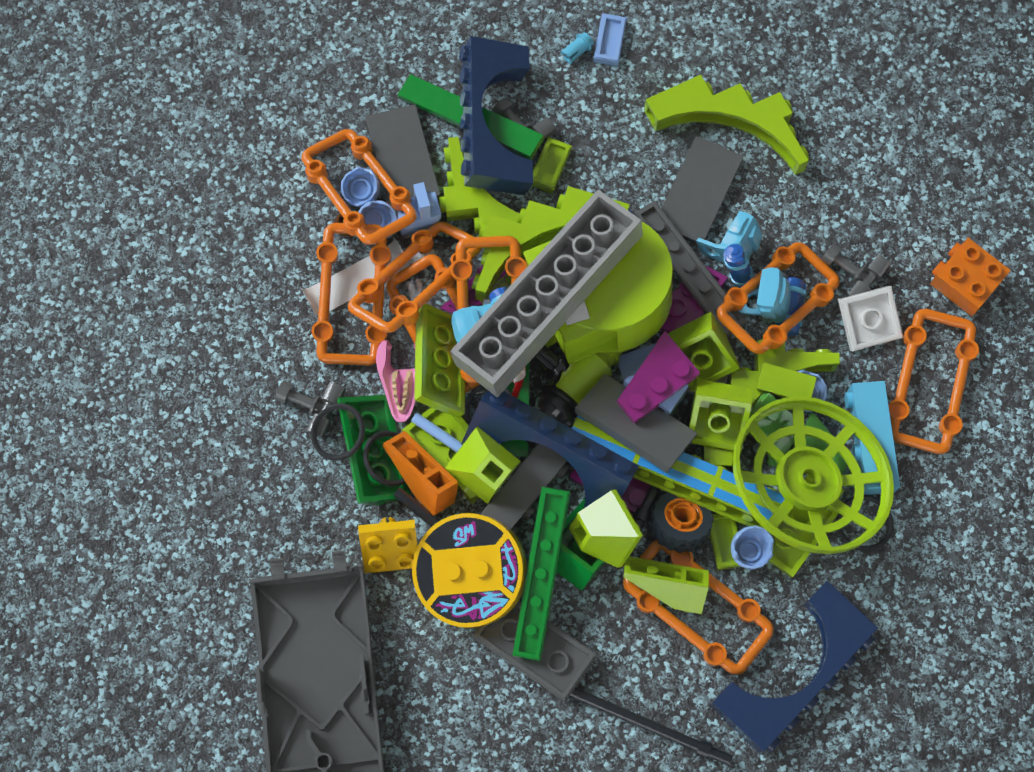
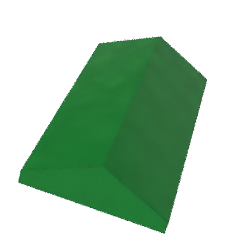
[337,395,410,506]

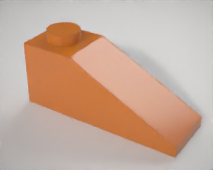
[383,431,458,516]

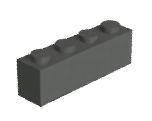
[480,444,571,535]

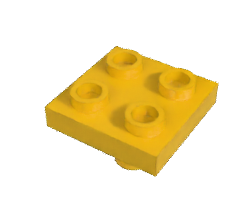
[358,517,418,573]

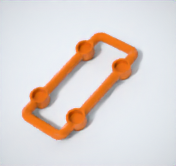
[301,129,417,245]
[348,221,482,333]
[312,223,392,366]
[450,236,527,384]
[717,242,840,354]
[386,254,480,393]
[888,309,979,454]
[623,539,774,675]

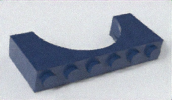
[459,36,533,195]
[461,390,639,509]
[709,581,878,754]

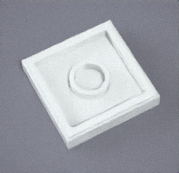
[838,286,903,351]

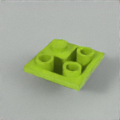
[445,426,521,504]
[569,489,643,568]

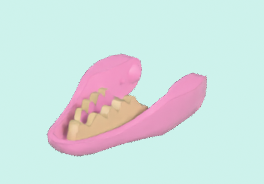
[376,340,416,422]

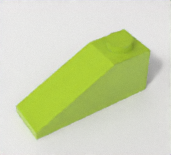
[623,556,709,614]

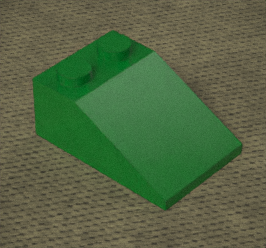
[557,499,606,591]

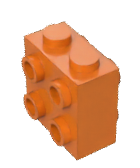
[930,238,1011,317]

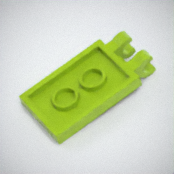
[402,407,480,504]
[768,474,844,578]

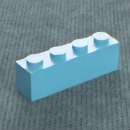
[844,381,900,495]

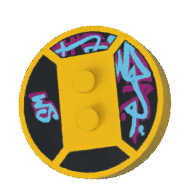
[412,513,527,627]

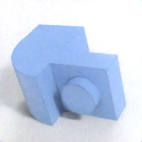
[395,182,441,236]

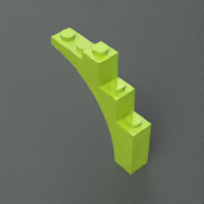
[644,74,809,175]
[439,137,551,262]
[472,186,630,302]
[701,338,840,471]

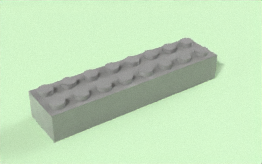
[450,190,643,397]

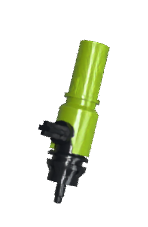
[525,345,623,444]

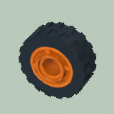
[649,492,714,553]

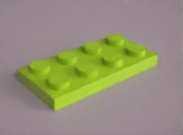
[414,303,465,418]

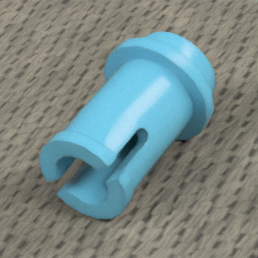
[561,32,594,64]

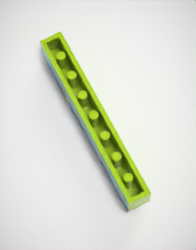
[572,415,785,534]

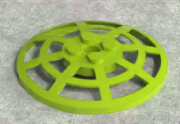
[733,396,894,554]

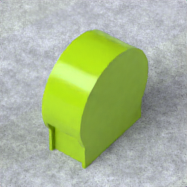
[523,222,672,365]

